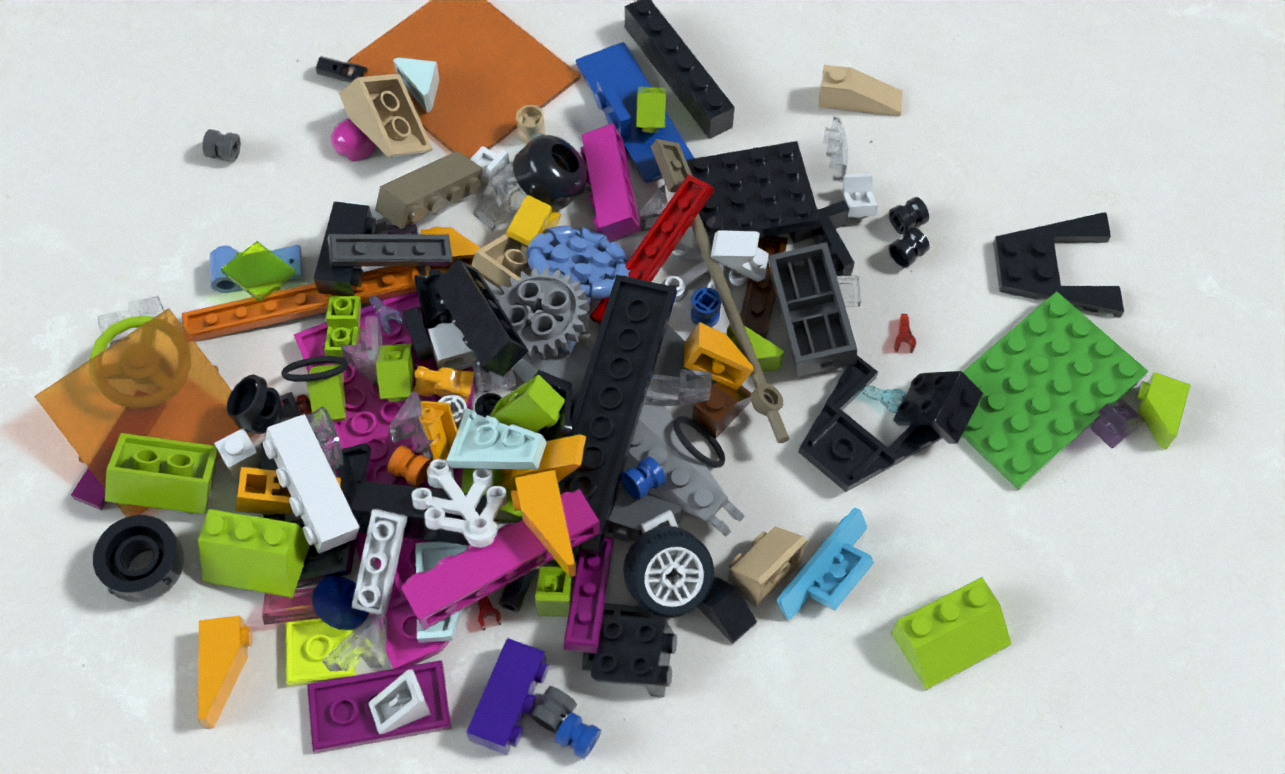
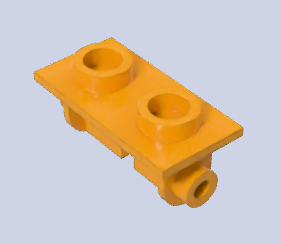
[419,401,458,461]

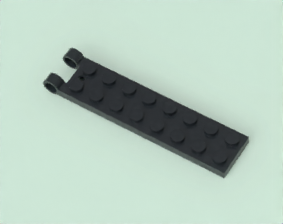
[558,274,677,556]

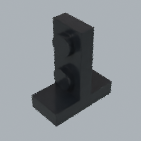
[789,200,855,282]

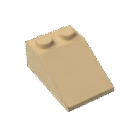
[339,74,433,158]
[471,233,532,290]

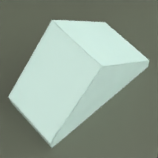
[393,58,439,113]

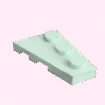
[446,408,547,470]
[416,541,469,643]

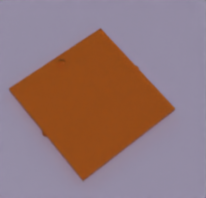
[34,308,255,517]

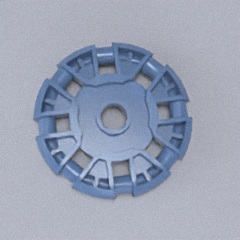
[526,226,631,300]

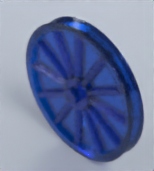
[312,576,370,630]

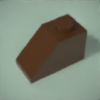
[692,382,751,439]

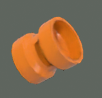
[387,445,432,487]

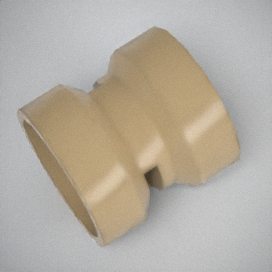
[516,105,545,144]

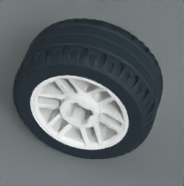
[623,526,714,618]

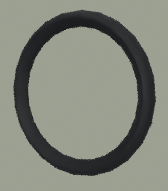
[281,356,348,382]
[673,416,726,468]

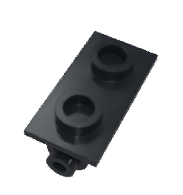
[414,269,452,329]

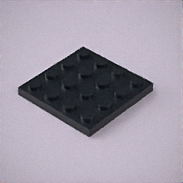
[686,141,820,246]

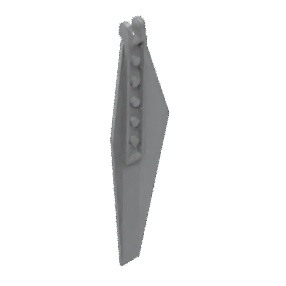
[484,279,745,537]

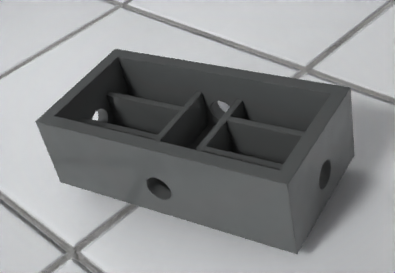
[768,242,857,377]

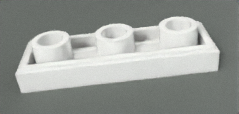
[351,509,407,615]

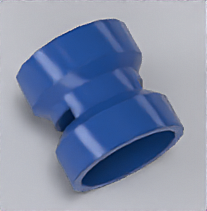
[691,288,721,327]
[620,456,666,501]
[554,711,601,760]

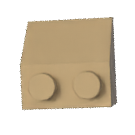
[728,526,807,607]

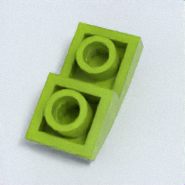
[324,296,361,358]

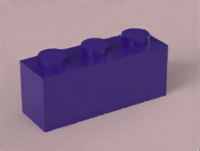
[466,638,549,755]

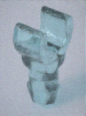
[369,296,403,333]
[863,385,906,413]

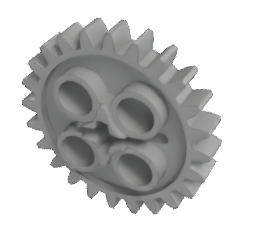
[494,267,590,361]

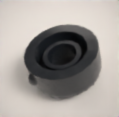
[513,135,587,210]
[93,515,184,602]

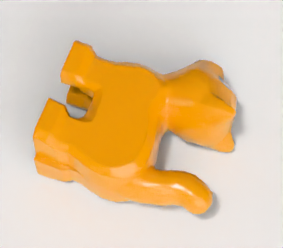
[412,366,474,404]

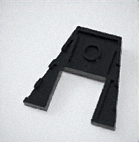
[993,212,1124,317]
[798,355,943,492]
[262,443,371,586]

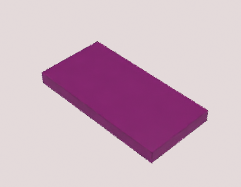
[307,660,452,754]

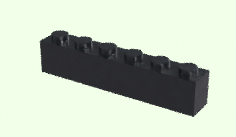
[625,0,735,139]

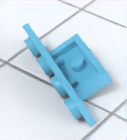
[777,507,874,620]

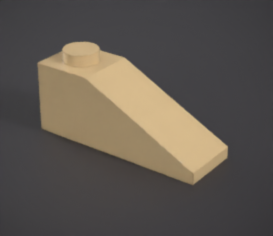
[818,65,903,116]

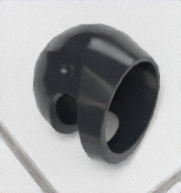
[226,374,284,435]

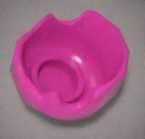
[331,118,376,161]

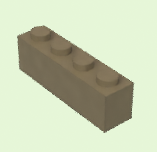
[375,151,483,229]

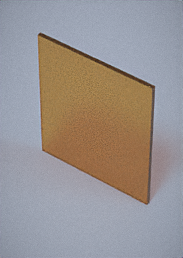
[348,0,581,159]

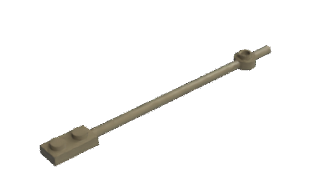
[651,139,789,444]

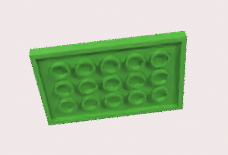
[962,291,1149,490]

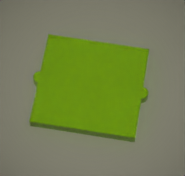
[221,241,295,302]

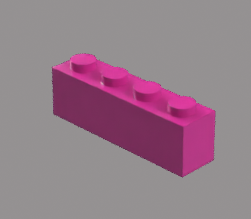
[580,123,641,242]

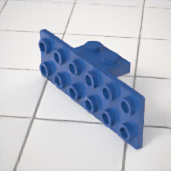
[576,42,694,183]

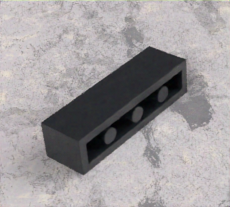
[434,259,529,377]
[350,481,487,546]

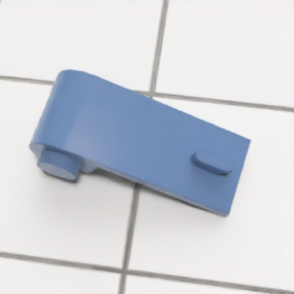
[210,245,303,293]

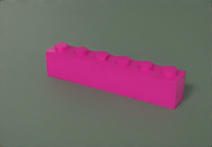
[400,489,600,631]

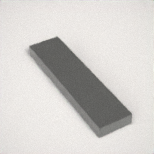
[327,234,453,266]

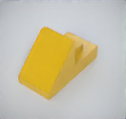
[506,195,561,246]

